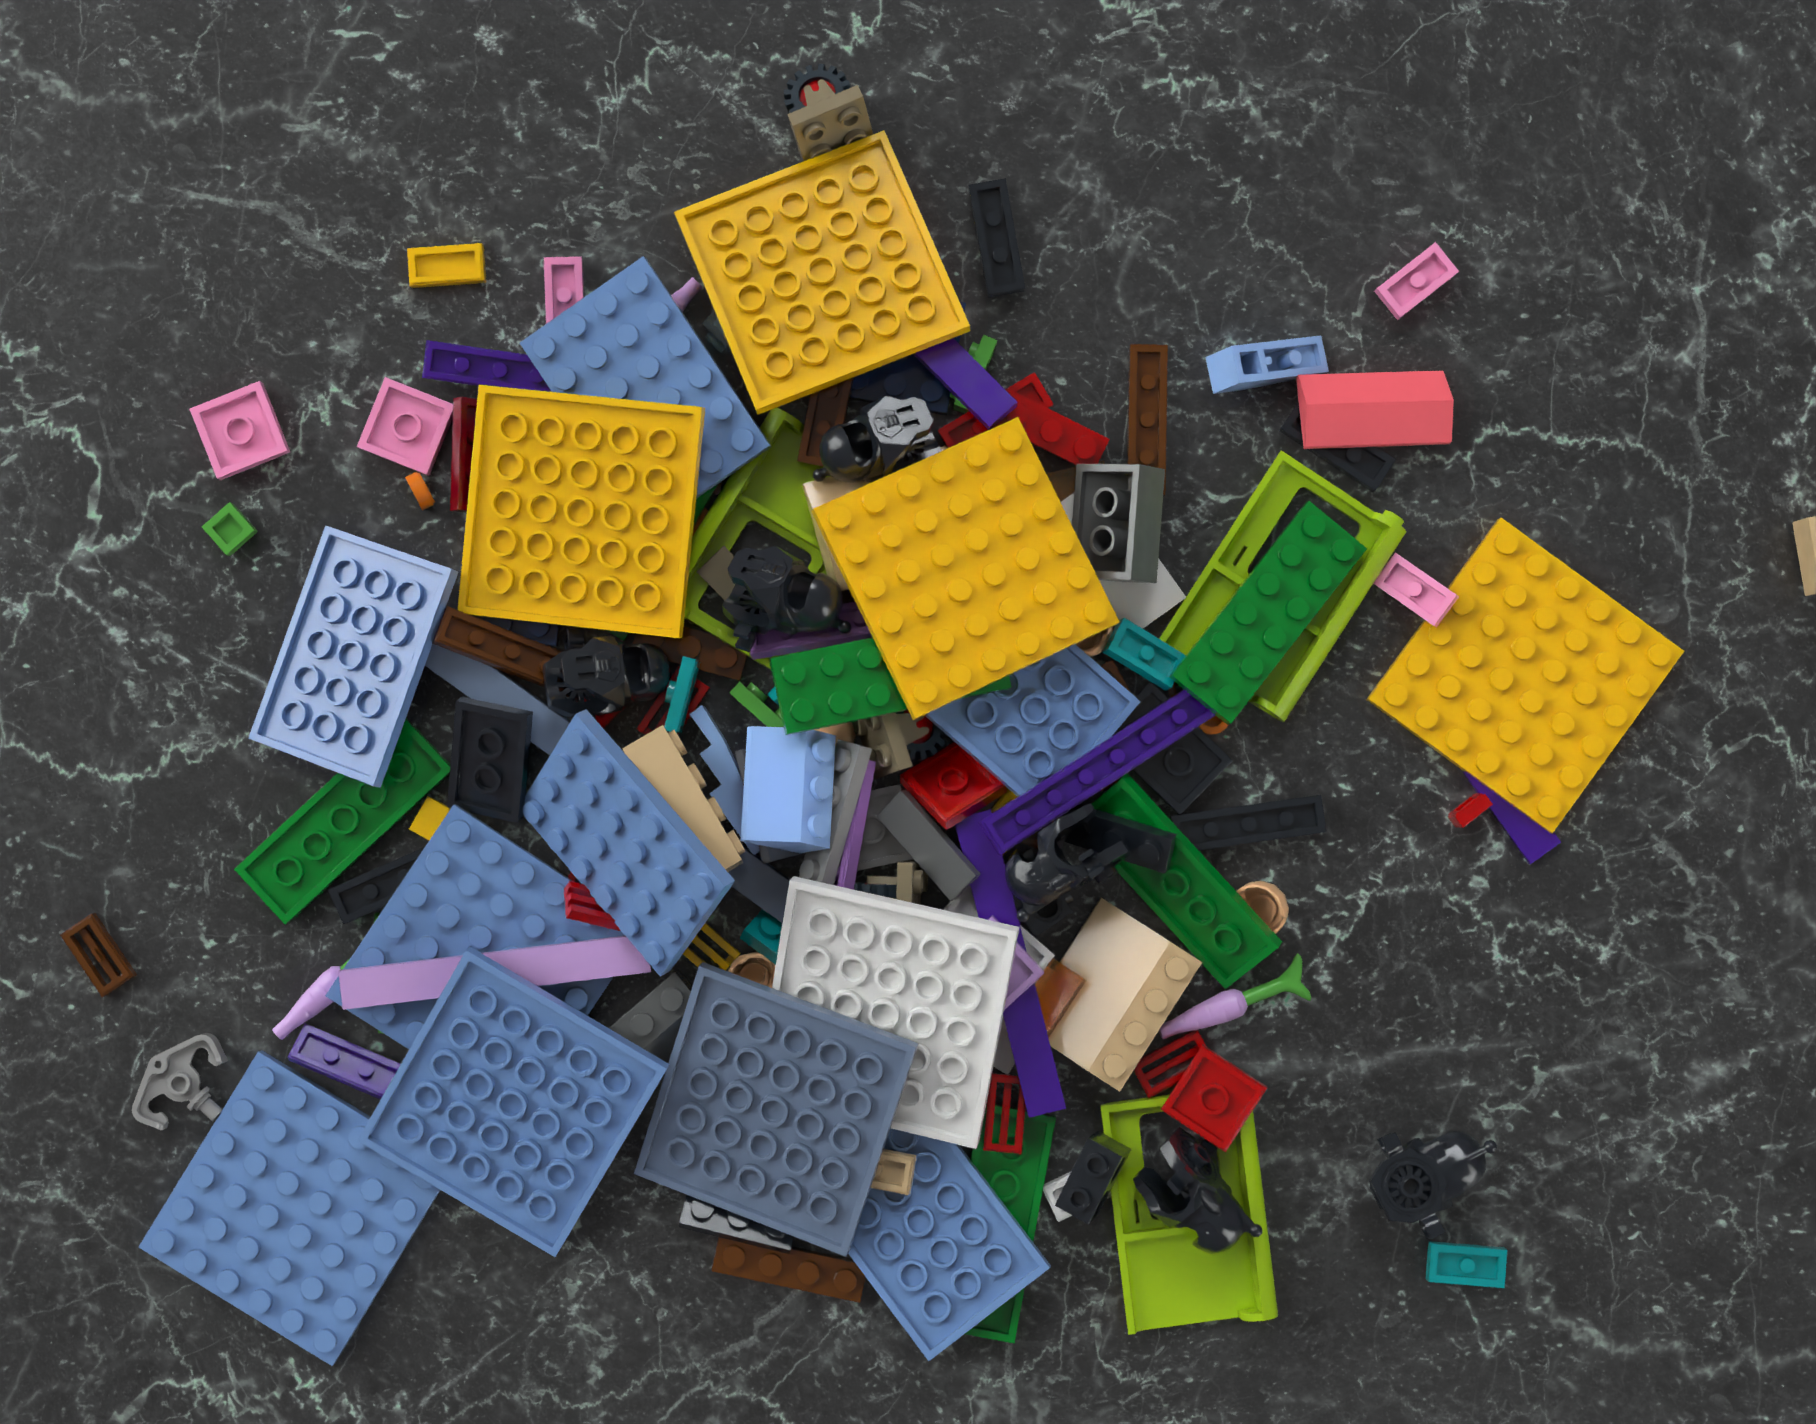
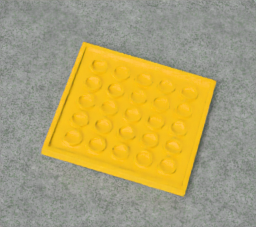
[674,130,970,415]
[458,385,705,638]
[812,417,1119,720]
[1366,517,1684,833]

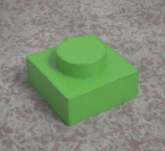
[202,502,258,556]

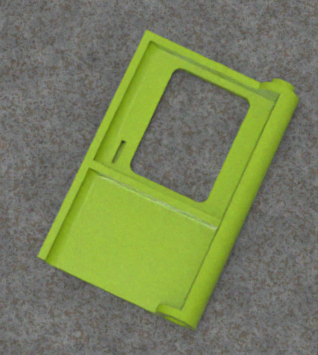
[684,408,831,670]
[1159,450,1407,722]
[1101,1095,1278,1335]

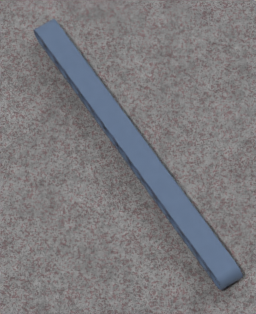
[425,644,790,923]

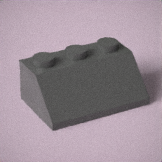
[1072,464,1165,583]
[609,969,693,1086]

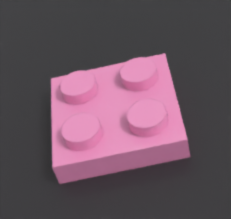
[357,377,453,476]
[190,381,290,480]

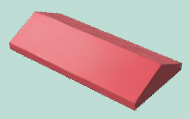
[1296,371,1454,449]

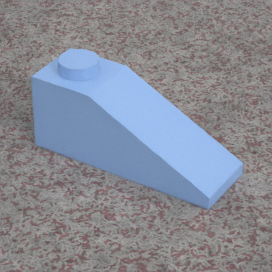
[1205,335,1329,394]

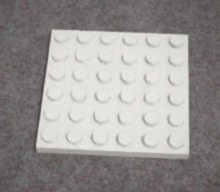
[772,876,1019,1149]

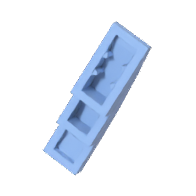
[690,705,760,855]

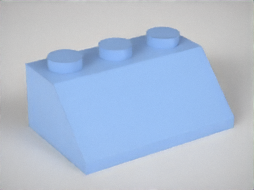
[740,726,836,853]

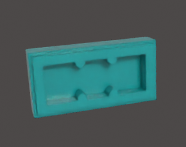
[664,656,701,733]

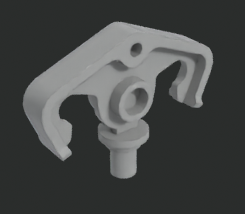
[132,1033,228,1130]

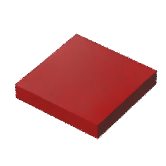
[900,742,1007,830]
[1161,1045,1268,1153]

